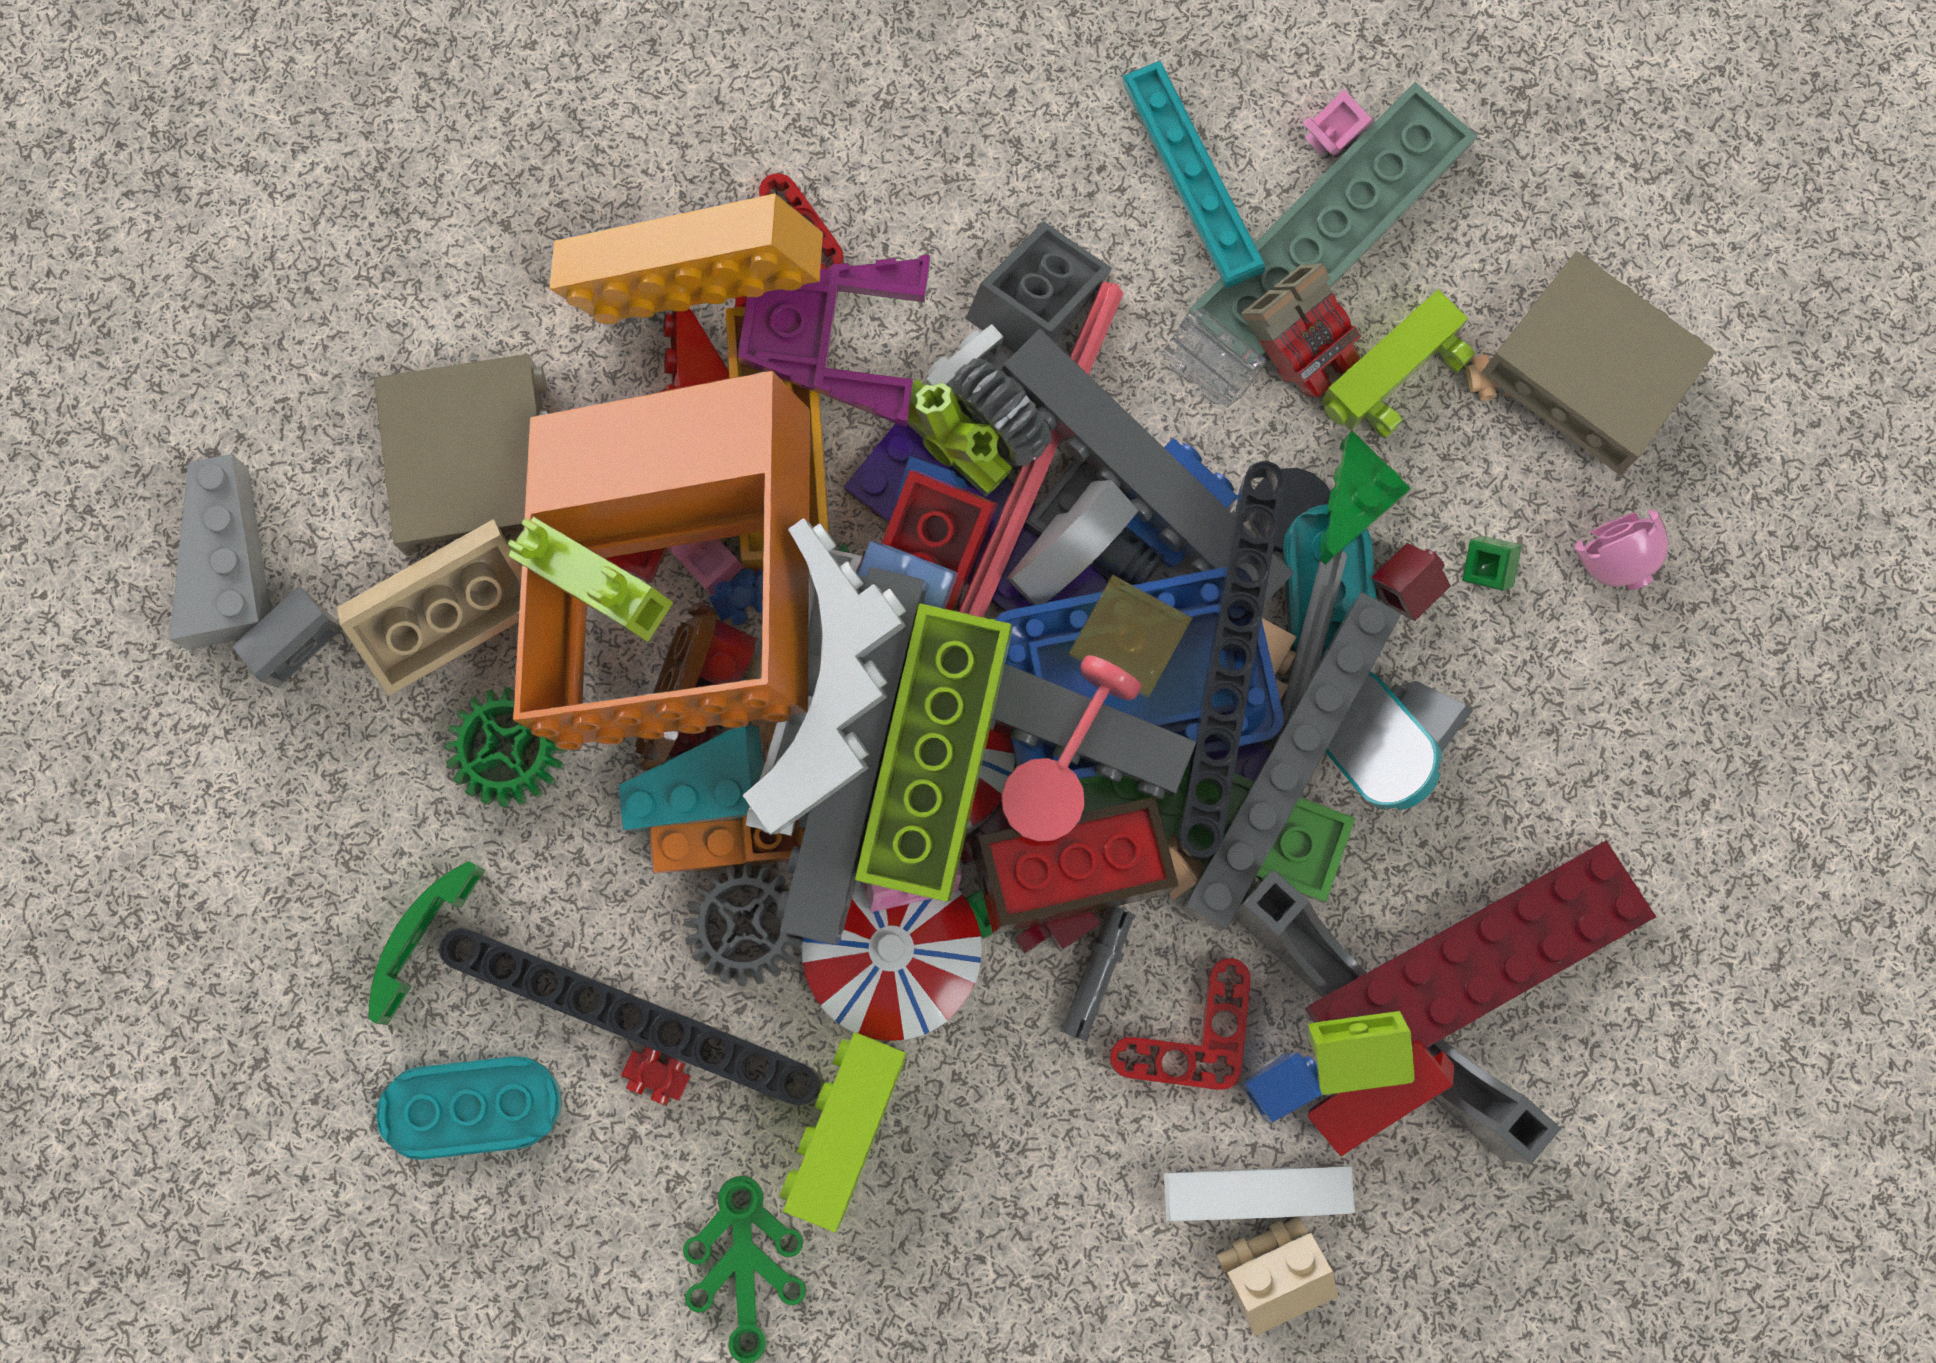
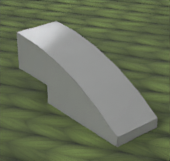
[1007,480,1138,606]

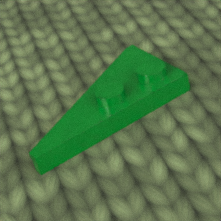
[1319,431,1411,565]

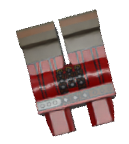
[1241,263,1362,397]

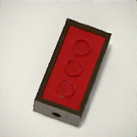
[971,797,1179,935]

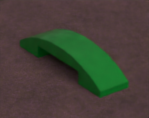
[368,861,485,1025]

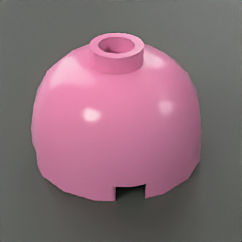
[1575,510,1669,590]

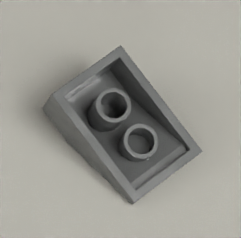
[965,222,1112,353]

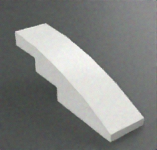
[1164,1166,1355,1221]

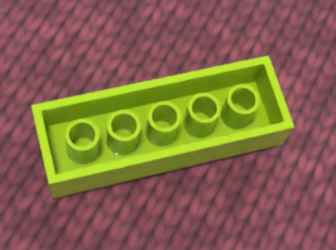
[855,603,1013,902]

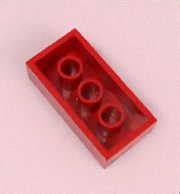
[881,470,998,611]

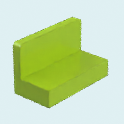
[1307,1011,1415,1095]

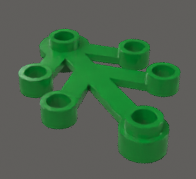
[683,1176,807,1363]

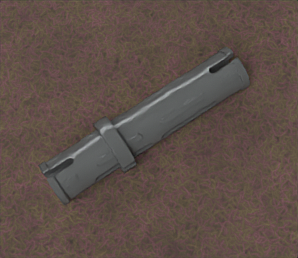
[1060,907,1136,1042]

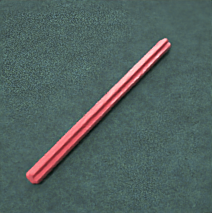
[958,282,1123,618]

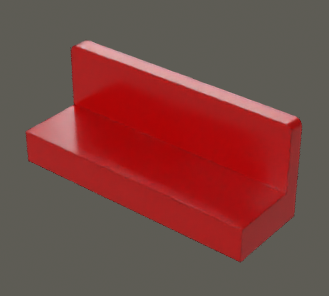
[1308,1040,1454,1157]

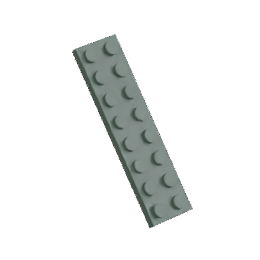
[1188,82,1477,371]

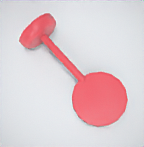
[1001,655,1142,842]

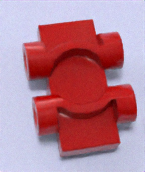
[621,1046,691,1106]

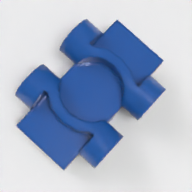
[708,568,763,625]

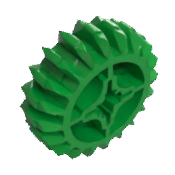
[444,687,567,808]

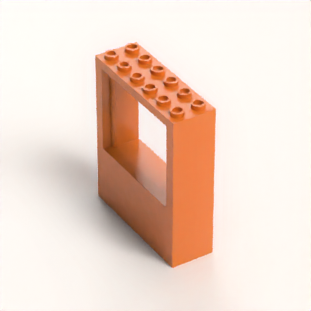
[513,371,810,750]

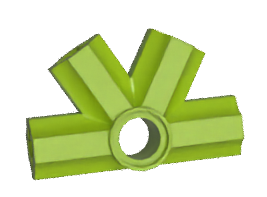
[907,379,1012,497]

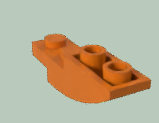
[649,817,805,874]

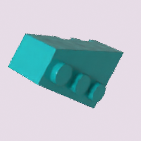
[619,724,763,832]

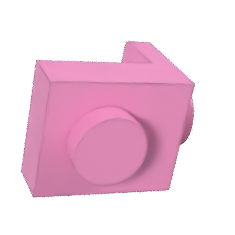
[1303,89,1374,157]
[667,539,744,596]

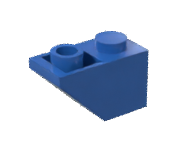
[1240,1052,1322,1123]

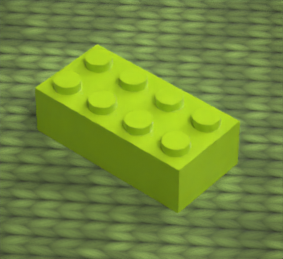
[779,1032,908,1233]

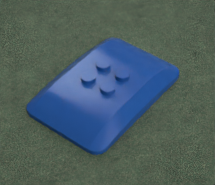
[995,567,1283,779]

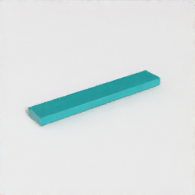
[1122,60,1265,288]

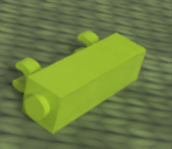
[1321,289,1476,439]
[508,517,673,642]

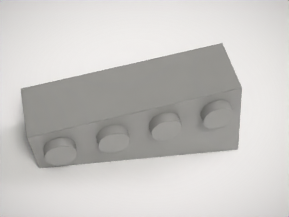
[169,454,271,650]

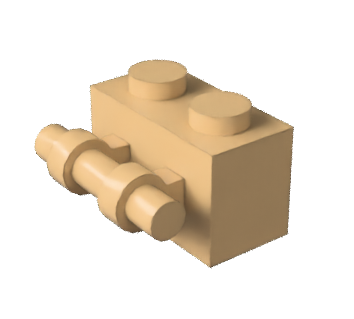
[1216,1216,1338,1336]

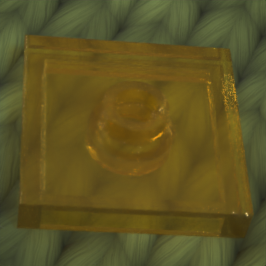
[1069,575,1192,698]

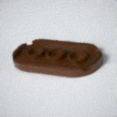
[634,602,717,771]

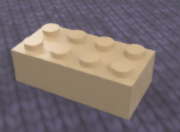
[337,519,522,696]

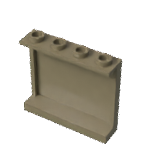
[1481,250,1716,476]
[373,354,550,554]

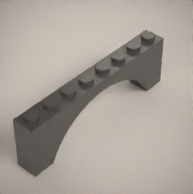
[1233,870,1562,1164]

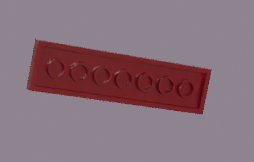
[1305,840,1656,1048]

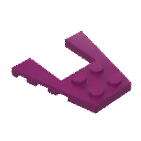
[738,255,930,426]

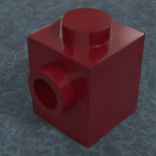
[1371,543,1451,621]

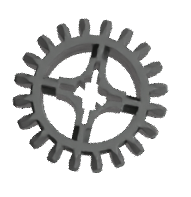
[948,358,1052,467]
[684,864,803,987]

